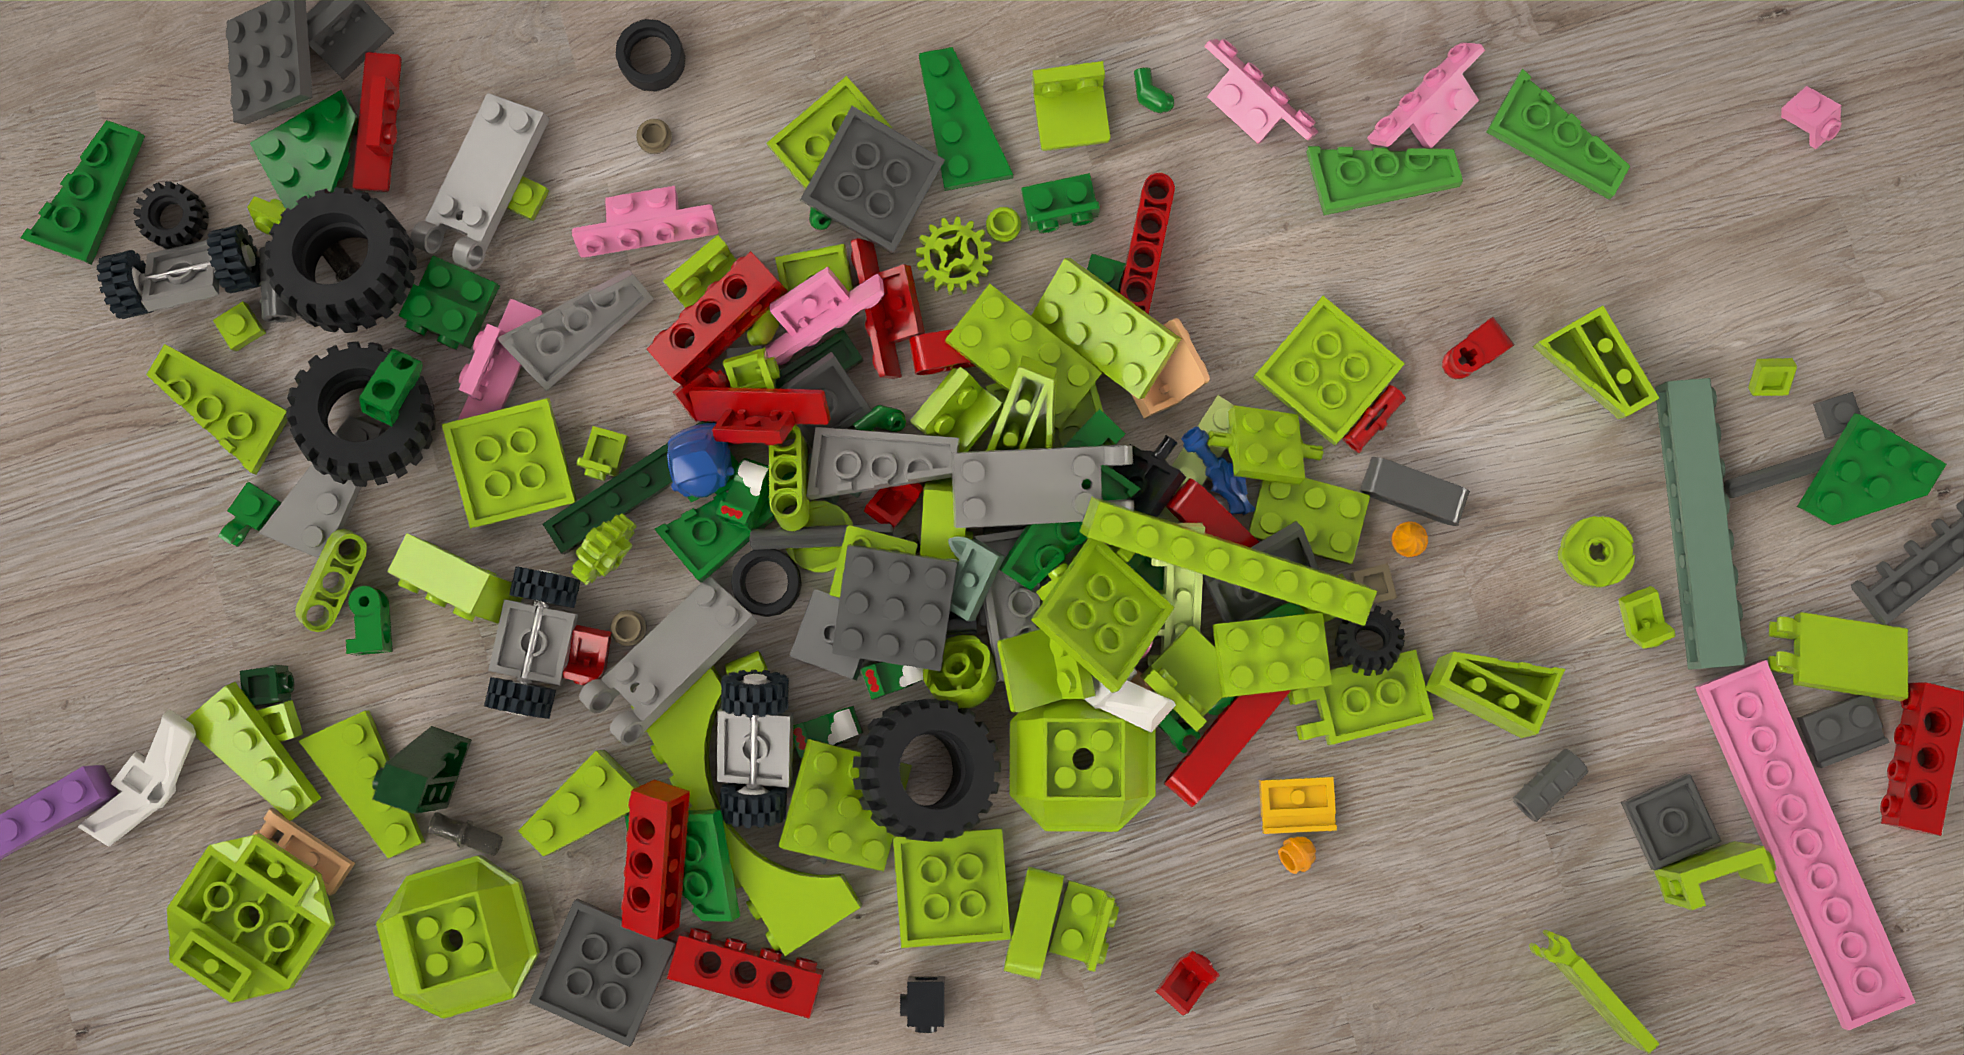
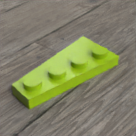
[146,344,288,475]
[185,682,322,821]
[299,710,425,858]

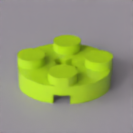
[786,500,854,573]
[1558,516,1635,588]

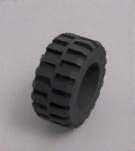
[264,187,417,333]
[286,341,436,487]
[852,698,1001,842]

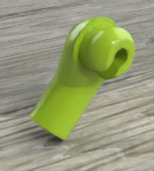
[747,309,780,346]

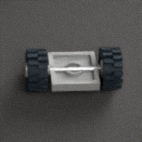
[97,224,260,319]
[484,566,581,719]
[717,670,794,828]

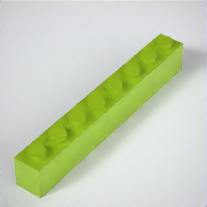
[1080,496,1377,626]

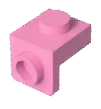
[1781,86,1841,149]

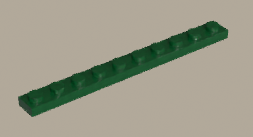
[542,329,864,555]

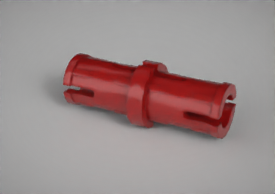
[1342,385,1406,453]

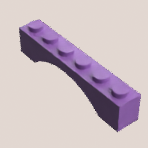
[0,765,119,860]

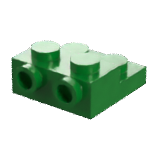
[398,255,500,350]

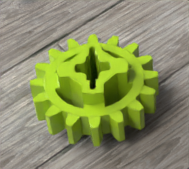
[916,216,992,295]
[571,513,637,585]

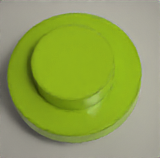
[986,207,1021,242]

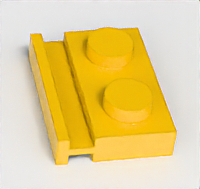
[1259,777,1337,834]

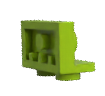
[663,234,737,308]

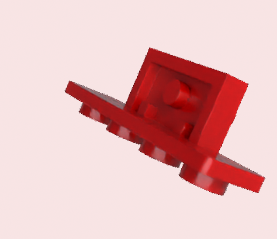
[352,52,402,192]
[851,238,925,379]
[689,387,831,445]

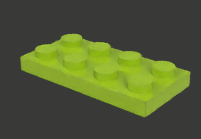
[1031,258,1182,399]
[945,283,1102,430]

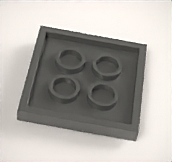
[226,0,313,125]
[800,106,945,254]
[832,544,958,671]
[529,898,677,1047]

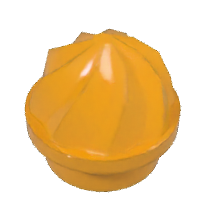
[1391,521,1428,557]
[1278,837,1316,874]

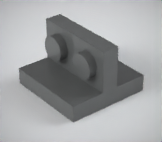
[307,0,394,80]

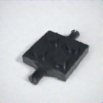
[1112,435,1186,517]

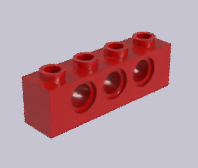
[646,251,788,385]
[1880,682,1964,836]
[621,779,690,940]
[667,927,824,1019]

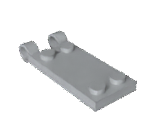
[411,93,550,270]
[951,445,1134,528]
[579,576,757,746]

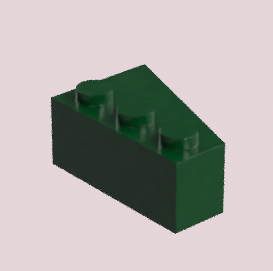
[372,726,472,814]

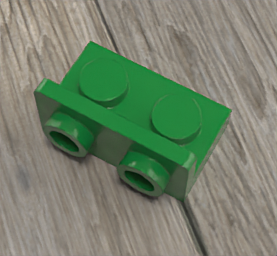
[1021,173,1100,234]

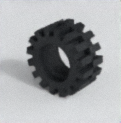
[133,181,209,249]
[1335,605,1405,676]

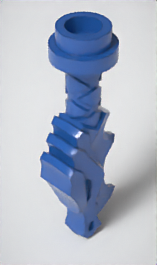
[1181,426,1255,516]

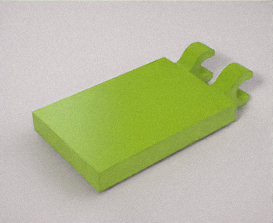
[1768,612,1908,701]
[1287,649,1434,745]
[1529,929,1660,1054]

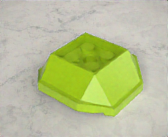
[1009,699,1156,832]
[167,834,336,1003]
[376,855,540,1019]

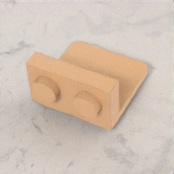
[1131,318,1210,419]

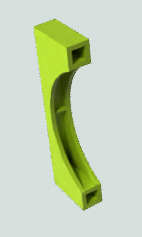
[631,665,862,956]

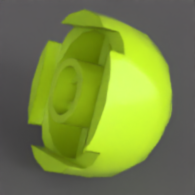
[923,635,997,709]

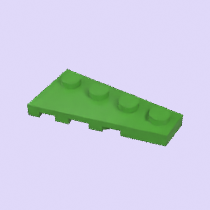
[1486,69,1630,200]
[1306,146,1463,216]

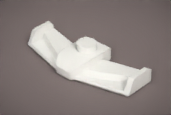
[1085,669,1176,732]
[78,710,196,847]

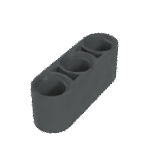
[1360,457,1470,526]

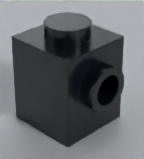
[900,976,945,1033]

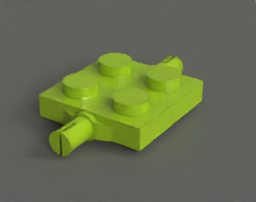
[1207,405,1324,484]

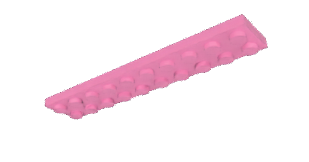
[1695,660,1916,1030]

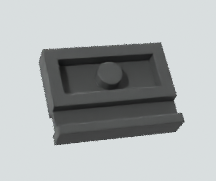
[1797,695,1890,768]

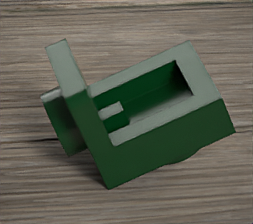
[240,665,294,706]

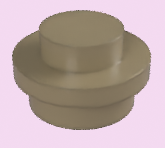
[636,119,672,154]
[610,610,647,646]

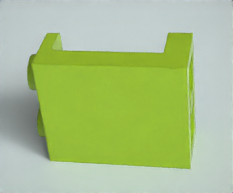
[1654,841,1776,910]

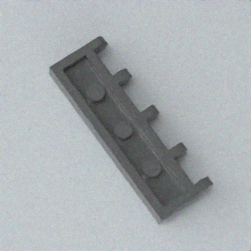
[1851,499,1964,625]

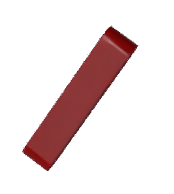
[1119,173,1175,314]
[1164,690,1291,808]

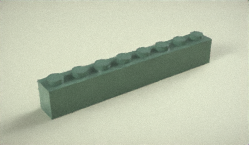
[1655,378,1747,669]

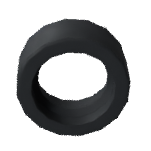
[615,19,686,92]
[731,549,802,617]

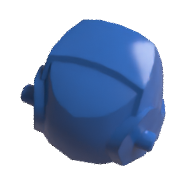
[667,423,734,497]

